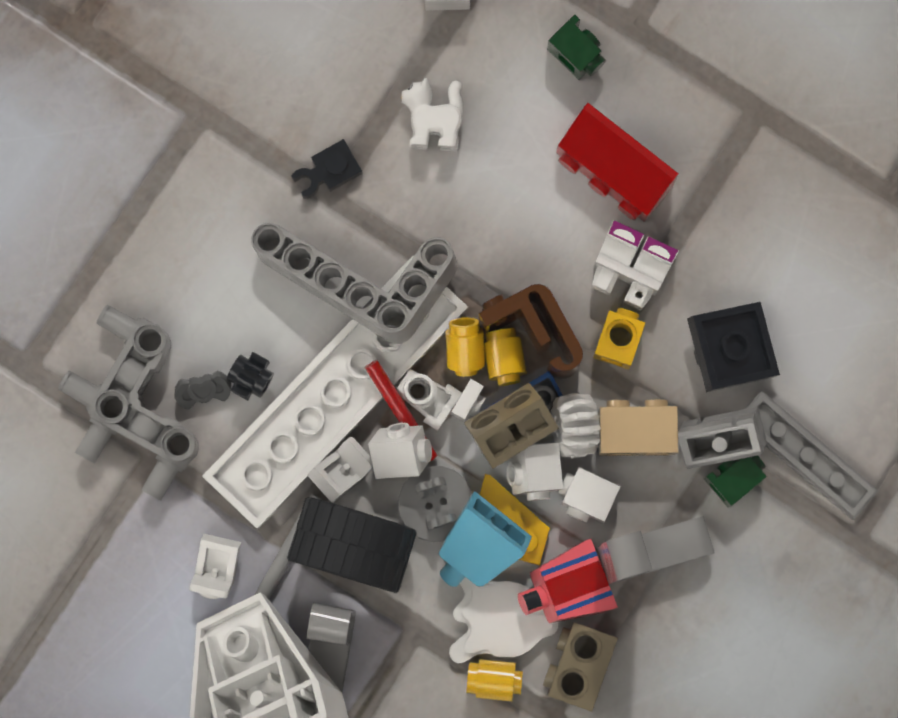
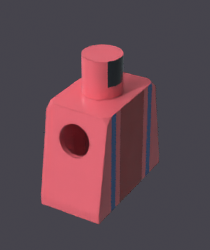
[518,539,618,623]

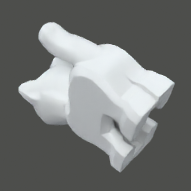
[401,78,463,151]

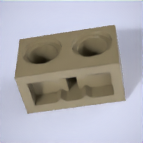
[464,383,559,469]
[543,622,618,712]

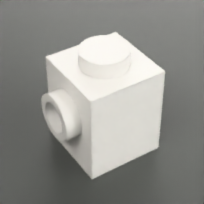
[368,423,432,479]
[507,443,563,501]
[558,467,621,524]

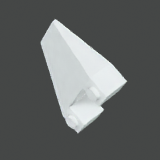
[190,592,348,718]

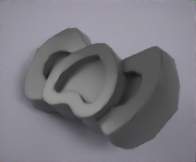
[174,371,232,410]

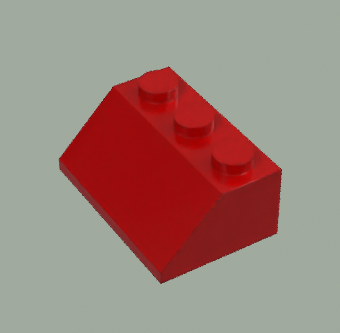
[556,103,679,222]

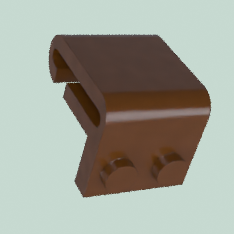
[479,284,583,379]

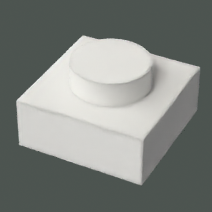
[450,379,486,422]

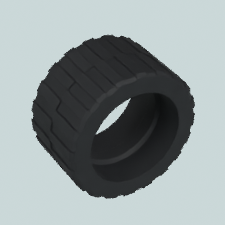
[287,497,417,593]

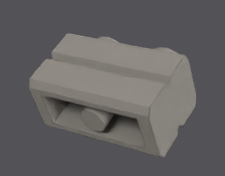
[678,406,767,469]

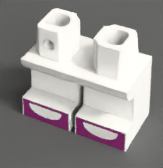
[591,220,679,310]

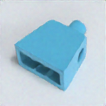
[438,491,532,587]

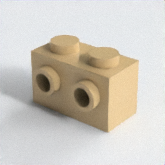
[598,399,678,456]

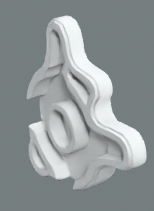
[449,577,558,663]

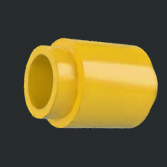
[445,317,485,377]
[484,328,527,386]
[466,659,523,702]

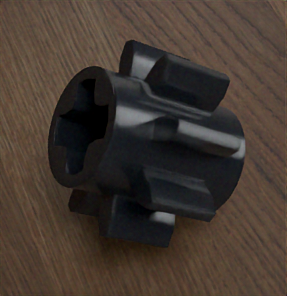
[227,352,274,401]

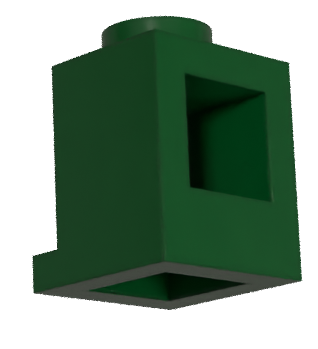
[547,14,606,80]
[704,455,767,508]

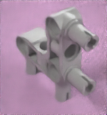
[58,305,199,501]

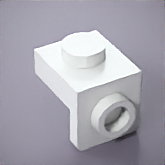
[307,437,373,503]
[189,534,241,599]

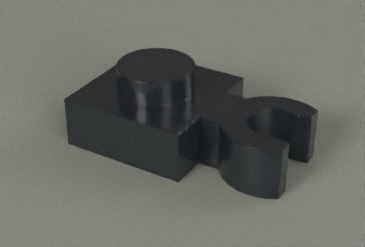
[291,139,363,199]

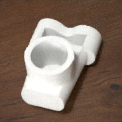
[396,369,462,431]

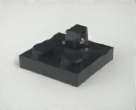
[687,302,780,393]

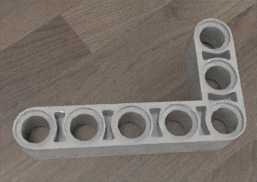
[251,223,458,344]
[597,516,715,584]
[307,603,356,693]

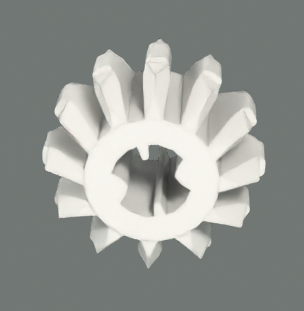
[551,393,601,458]

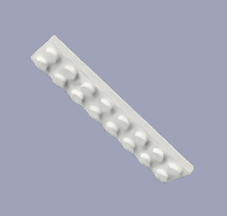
[202,256,468,530]

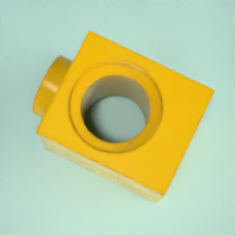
[593,308,646,370]

